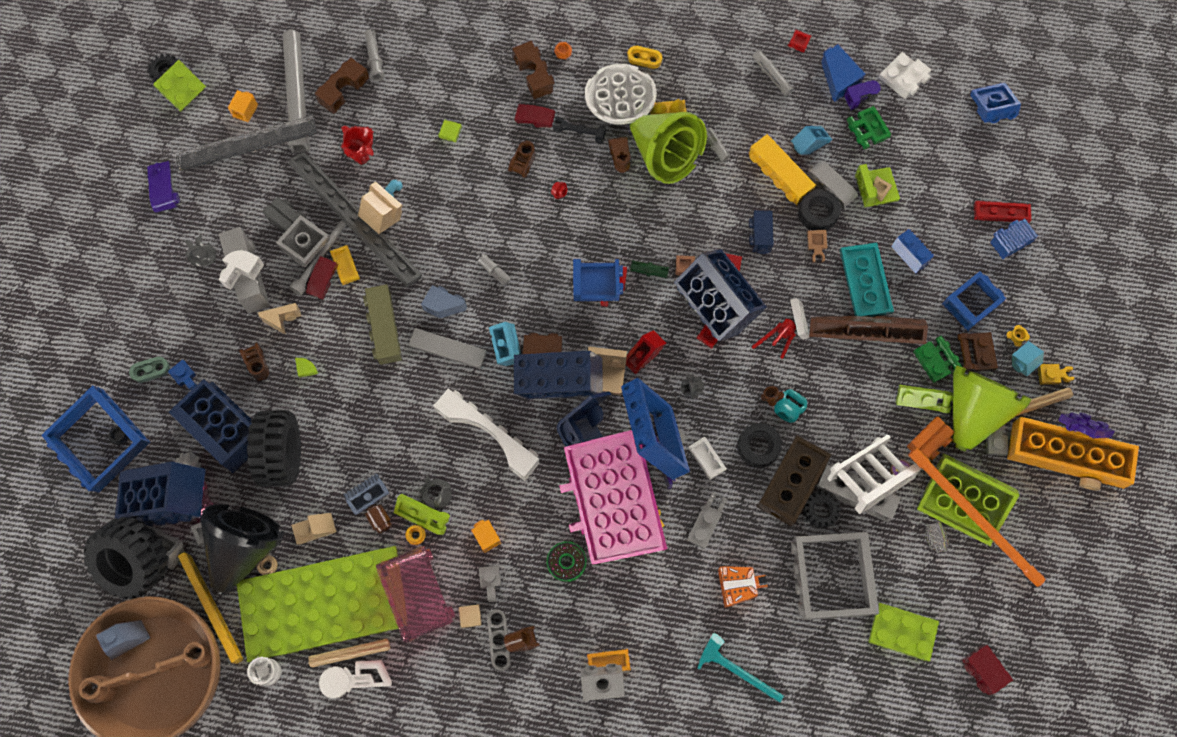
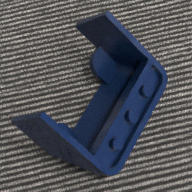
[557,391,646,460]

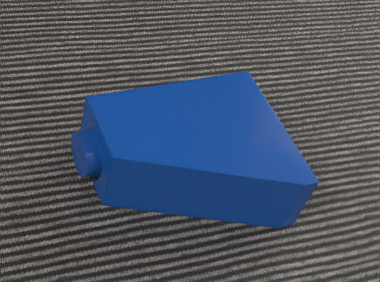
[821,44,865,102]

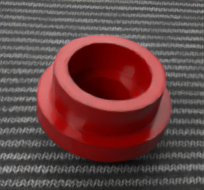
[551,182,568,200]

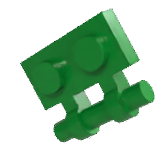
[846,106,892,150]
[913,335,962,384]

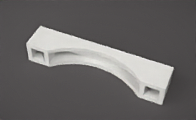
[433,389,539,481]

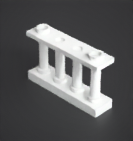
[827,435,921,514]

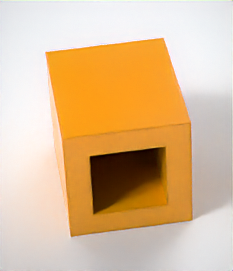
[228,90,258,123]
[471,520,501,553]

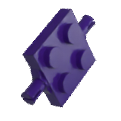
[1058,412,1115,438]

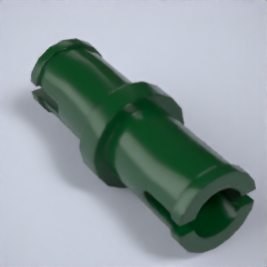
[630,260,669,279]

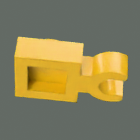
[1038,364,1074,385]

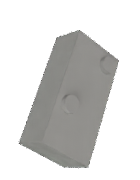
[218,227,270,314]

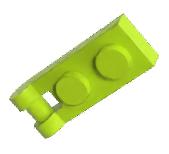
[895,385,953,414]
[393,493,450,535]

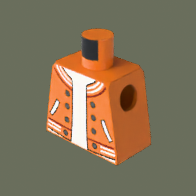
[718,566,768,608]

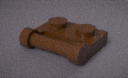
[957,332,998,372]

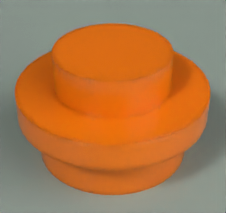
[554,42,572,59]

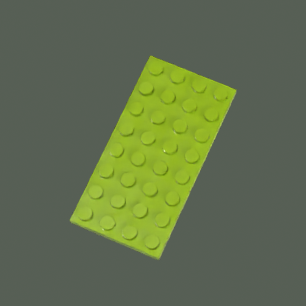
[237,546,411,663]

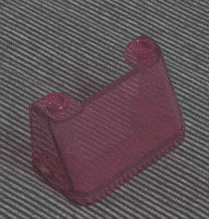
[376,546,456,643]

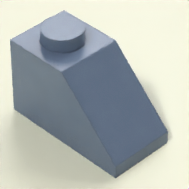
[96,620,150,660]

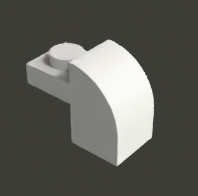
[218,250,264,290]

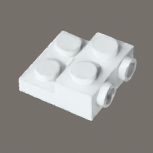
[878,52,932,99]

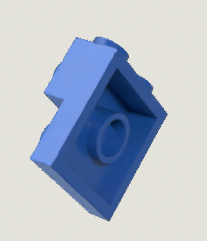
[970,82,1021,123]

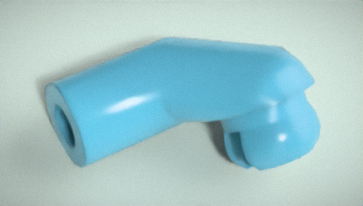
[385,179,402,196]

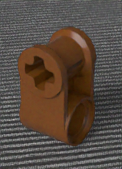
[608,136,631,173]
[508,140,536,178]
[239,342,270,381]
[504,626,540,652]

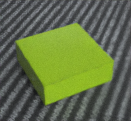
[439,120,462,142]

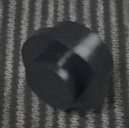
[109,426,129,445]

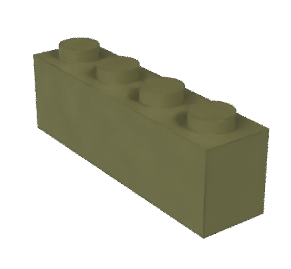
[363,284,402,365]

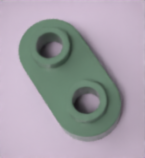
[129,357,170,383]

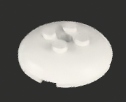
[585,64,657,125]

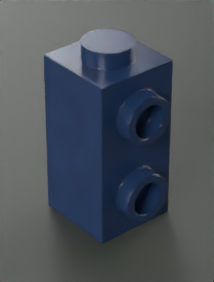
[749,210,774,254]

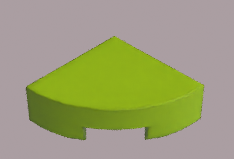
[295,358,318,378]

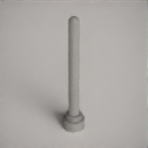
[289,220,346,296]

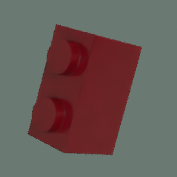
[962,645,1013,695]

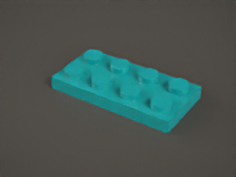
[839,242,894,317]

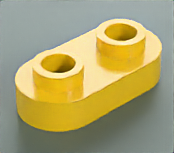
[627,46,662,69]

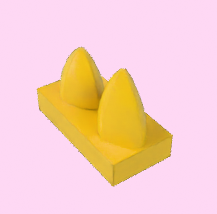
[650,99,686,115]

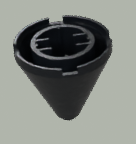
[200,504,284,594]

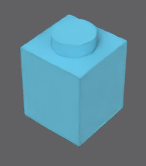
[1012,341,1044,376]

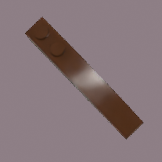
[809,316,928,344]

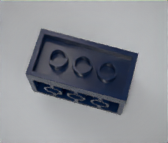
[674,249,767,341]
[514,350,603,400]
[168,379,252,473]
[114,461,205,527]

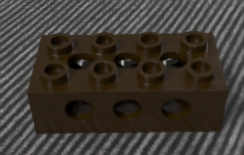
[756,435,832,527]

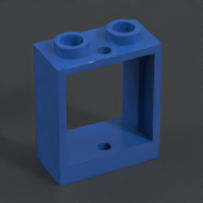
[942,271,1007,331]

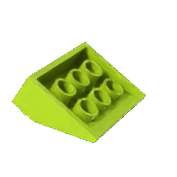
[917,453,1020,546]

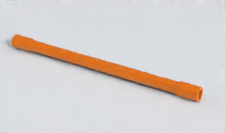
[908,447,1046,587]

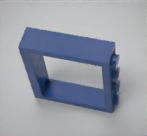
[621,378,690,480]
[41,386,151,492]

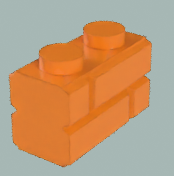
[907,416,954,461]

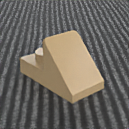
[258,303,301,334]
[292,513,337,545]

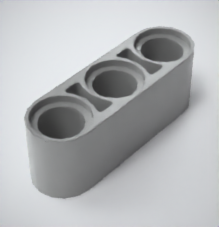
[807,160,858,209]
[487,609,511,671]

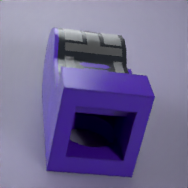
[844,80,881,110]

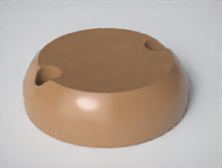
[69,597,221,737]

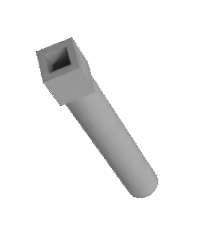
[282,29,310,153]

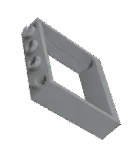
[791,532,879,620]

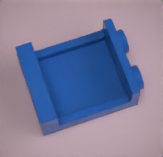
[573,259,623,301]

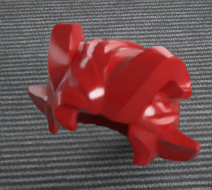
[341,125,374,165]

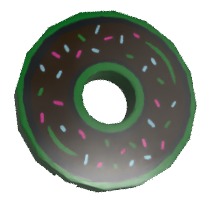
[547,541,587,582]

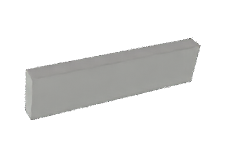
[408,328,487,369]

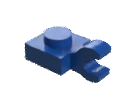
[168,360,197,390]

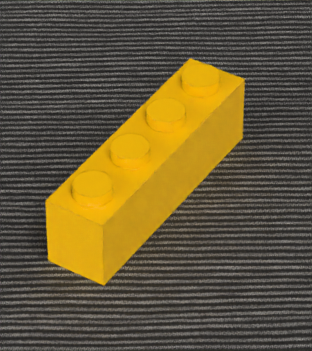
[749,134,816,206]

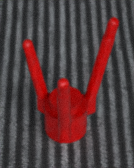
[752,319,796,359]

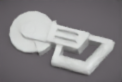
[319,660,392,699]

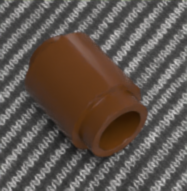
[364,503,392,534]

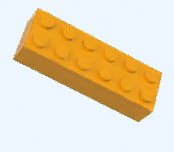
[1007,417,1139,489]

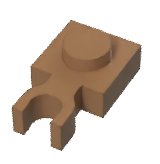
[807,230,828,263]

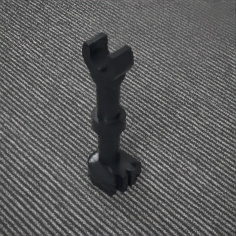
[553,117,606,144]

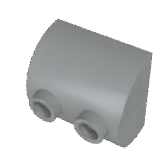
[276,215,330,267]

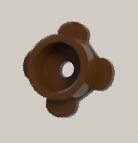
[761,386,784,406]

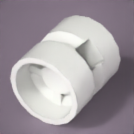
[247,657,282,686]

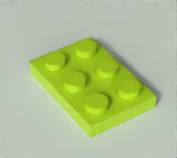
[868,603,939,662]

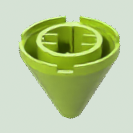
[630,112,707,184]
[953,365,1032,452]

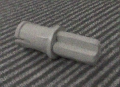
[706,128,731,162]
[478,254,511,285]

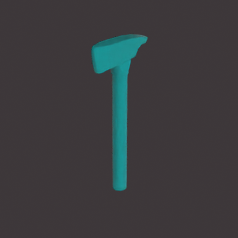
[697,633,784,702]

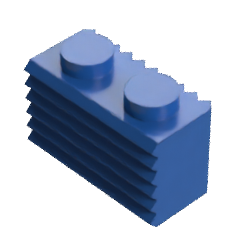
[990,219,1038,259]
[891,229,934,274]

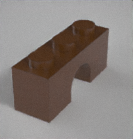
[512,40,555,100]
[314,57,369,115]

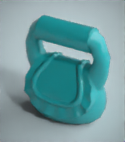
[774,389,808,423]

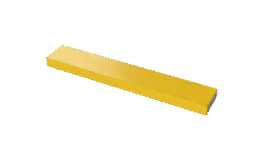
[178,552,244,664]

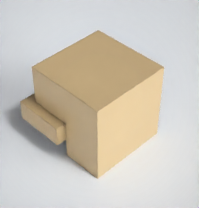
[358,182,402,234]

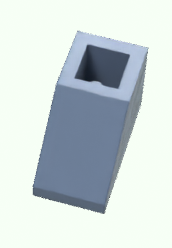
[421,285,467,318]

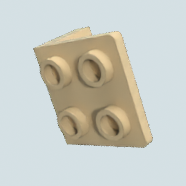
[588,347,627,395]

